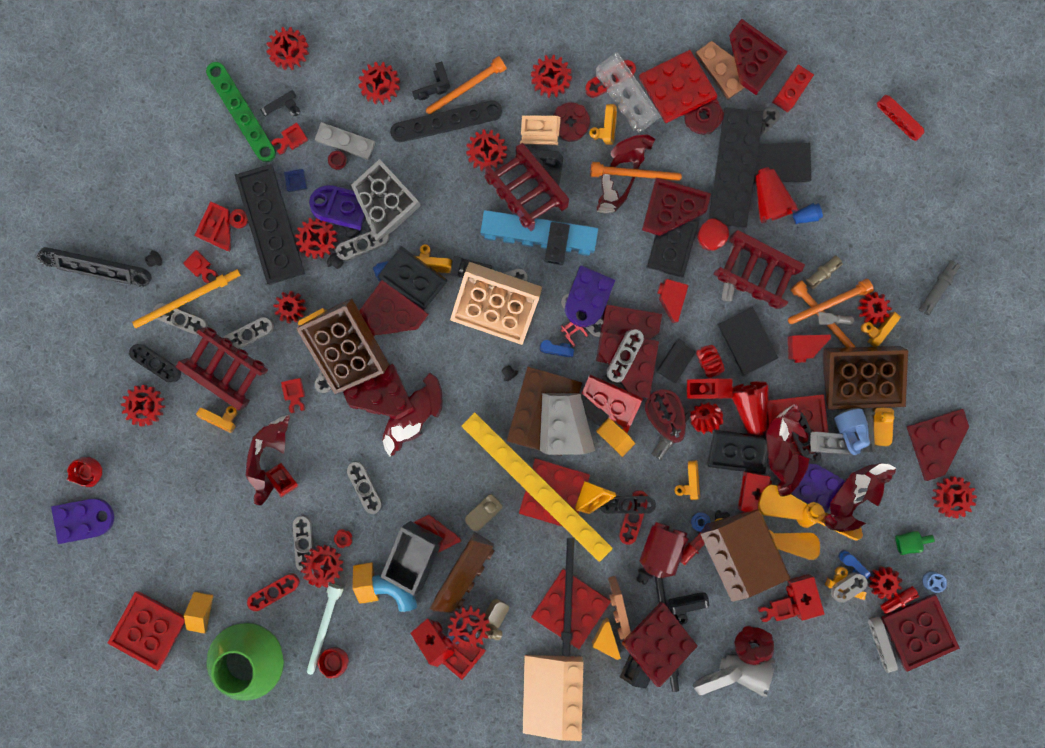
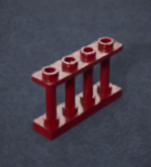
[485,142,569,231]
[714,230,805,309]
[176,327,268,410]

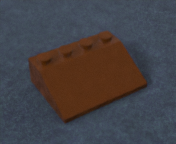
[296,298,389,394]
[823,346,908,409]
[507,366,582,456]
[700,509,790,602]
[430,532,495,613]

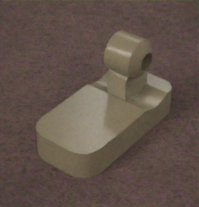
[465,494,502,531]
[477,599,509,640]

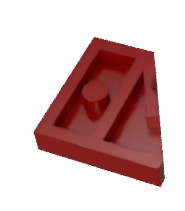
[194,201,231,252]
[414,514,462,553]
[442,643,486,680]

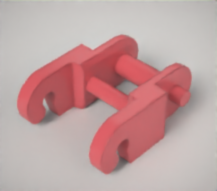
[561,322,588,347]

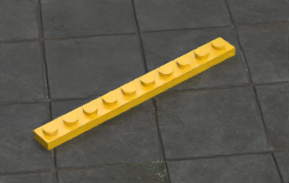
[461,412,613,562]

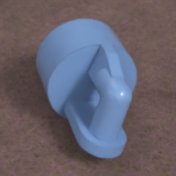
[834,408,870,455]

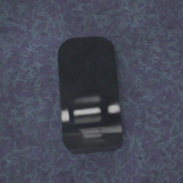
[260,90,300,117]
[669,592,710,625]

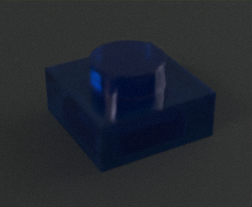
[284,169,307,192]

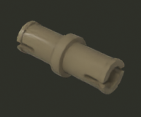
[806,256,843,289]

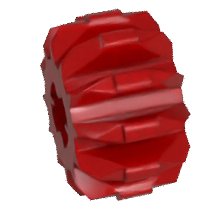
[273,291,307,324]
[857,292,892,325]
[696,345,725,378]
[690,402,723,434]
[868,566,903,599]

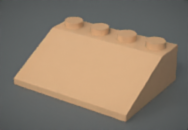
[450,262,542,345]
[523,655,583,741]

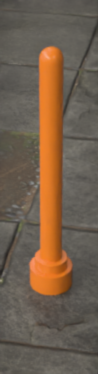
[426,56,507,114]
[590,161,682,181]
[788,279,874,324]
[790,280,856,347]

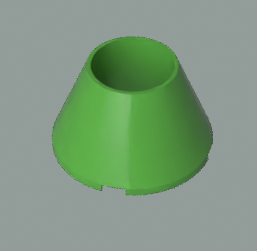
[207,623,284,701]

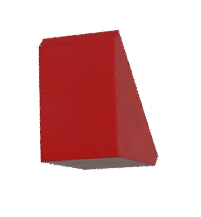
[265,463,298,498]

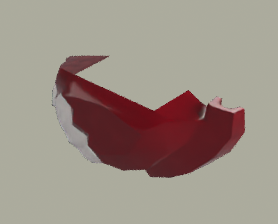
[597,134,656,213]
[382,373,443,457]
[766,404,809,497]
[246,415,290,505]
[823,463,896,532]

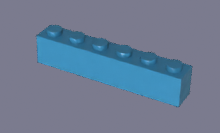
[480,210,598,256]

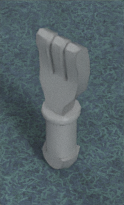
[818,312,854,325]

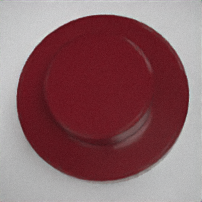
[328,151,347,170]

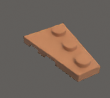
[695,41,745,100]
[608,576,631,640]

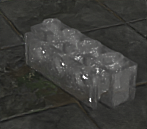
[595,52,661,133]

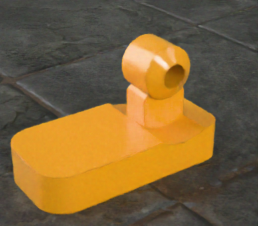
[589,104,617,145]
[416,244,453,273]
[861,311,901,347]
[196,406,237,433]
[873,408,895,446]
[674,460,700,500]
[825,566,867,600]

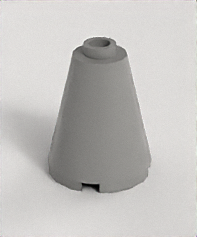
[719,655,775,697]

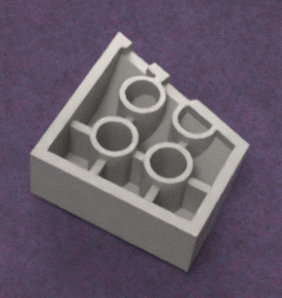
[351,159,421,241]
[540,393,595,455]

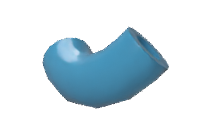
[372,575,417,612]

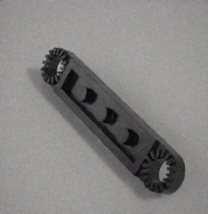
[390,100,502,142]
[37,247,152,287]

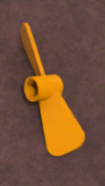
[758,485,863,540]
[715,518,820,560]

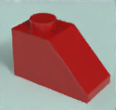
[657,279,688,323]
[788,335,831,363]

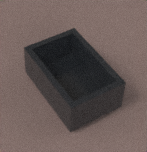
[381,521,443,596]

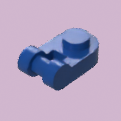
[540,340,574,357]
[838,550,872,580]

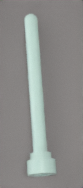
[307,584,344,675]

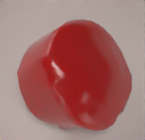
[697,218,729,251]
[67,457,102,488]
[317,647,349,679]

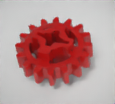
[266,27,309,70]
[531,55,572,98]
[358,62,400,105]
[466,129,507,172]
[295,218,338,259]
[121,385,166,427]
[932,476,977,519]
[301,545,344,588]
[448,605,490,650]

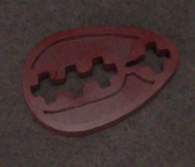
[645,389,686,443]

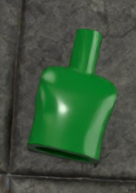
[895,531,935,555]

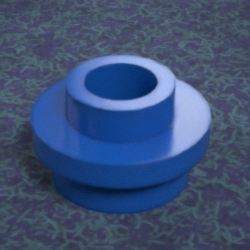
[691,512,711,532]

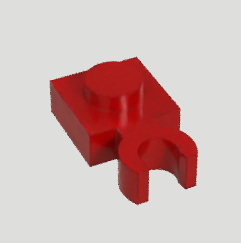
[271,122,308,154]
[183,250,218,283]
[281,378,305,413]
[758,597,795,622]

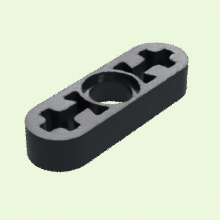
[129,344,181,382]
[792,411,821,464]
[600,496,656,514]

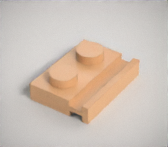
[520,116,560,145]

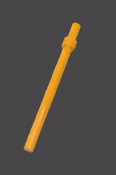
[132,269,241,328]

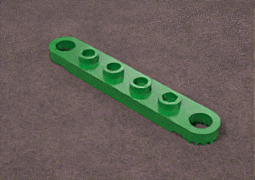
[206,62,276,162]

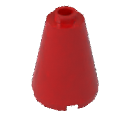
[756,167,798,223]
[732,381,769,435]

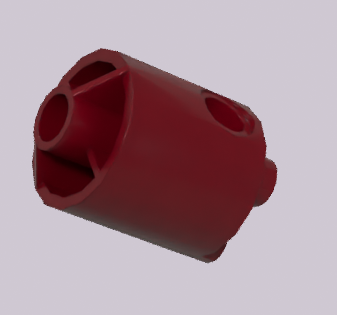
[639,522,689,578]

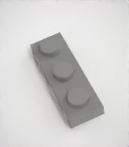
[315,122,375,160]
[810,432,852,455]

